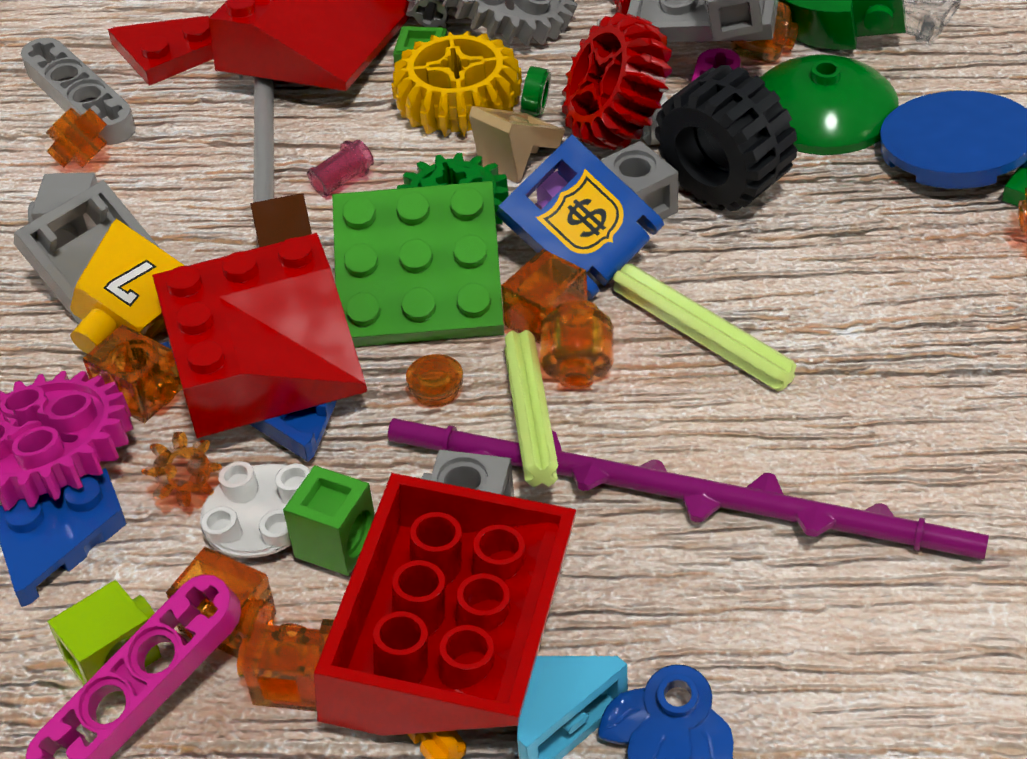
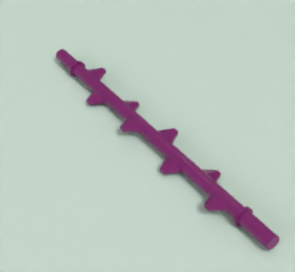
[388,418,989,560]

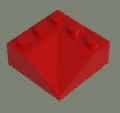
[152,233,367,438]

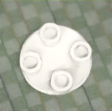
[200,461,310,558]

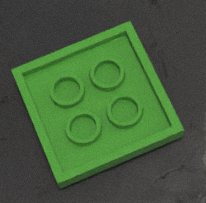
[332,181,505,347]

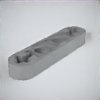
[21,38,136,145]

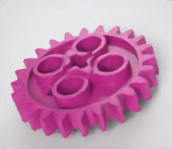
[0,371,133,511]

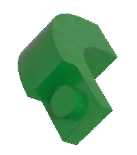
[775,0,906,50]

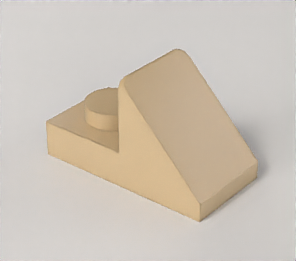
[469,106,565,182]

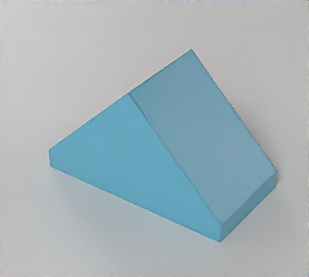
[517,656,628,759]

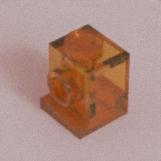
[237,619,334,712]

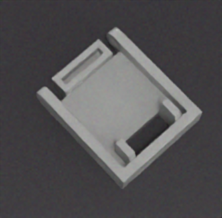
[14,180,159,324]

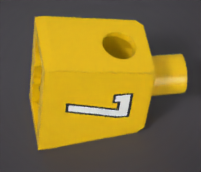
[70,218,185,356]

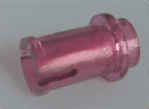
[307,139,374,198]

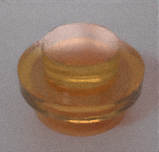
[406,354,463,407]

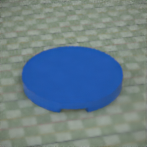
[880,91,1027,189]

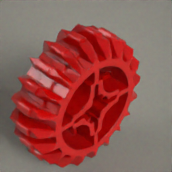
[562,12,673,151]

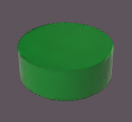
[521,66,551,117]

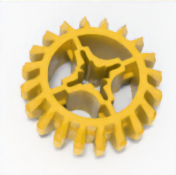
[391,31,522,137]

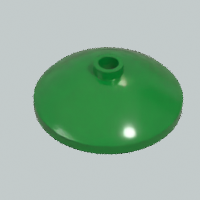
[760,55,899,155]

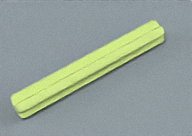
[613,264,797,391]
[504,330,558,487]

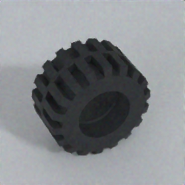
[655,65,798,211]

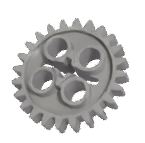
[442,0,578,46]

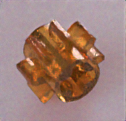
[46,107,108,168]
[141,432,222,507]

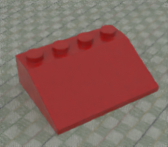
[209,0,411,91]
[314,473,576,736]

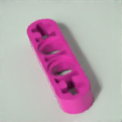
[26,574,241,759]

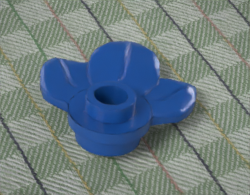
[598,665,734,759]

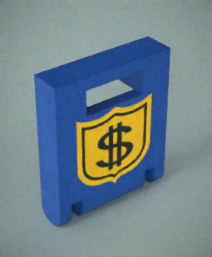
[496,134,664,300]

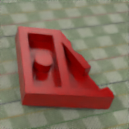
[108,16,214,86]

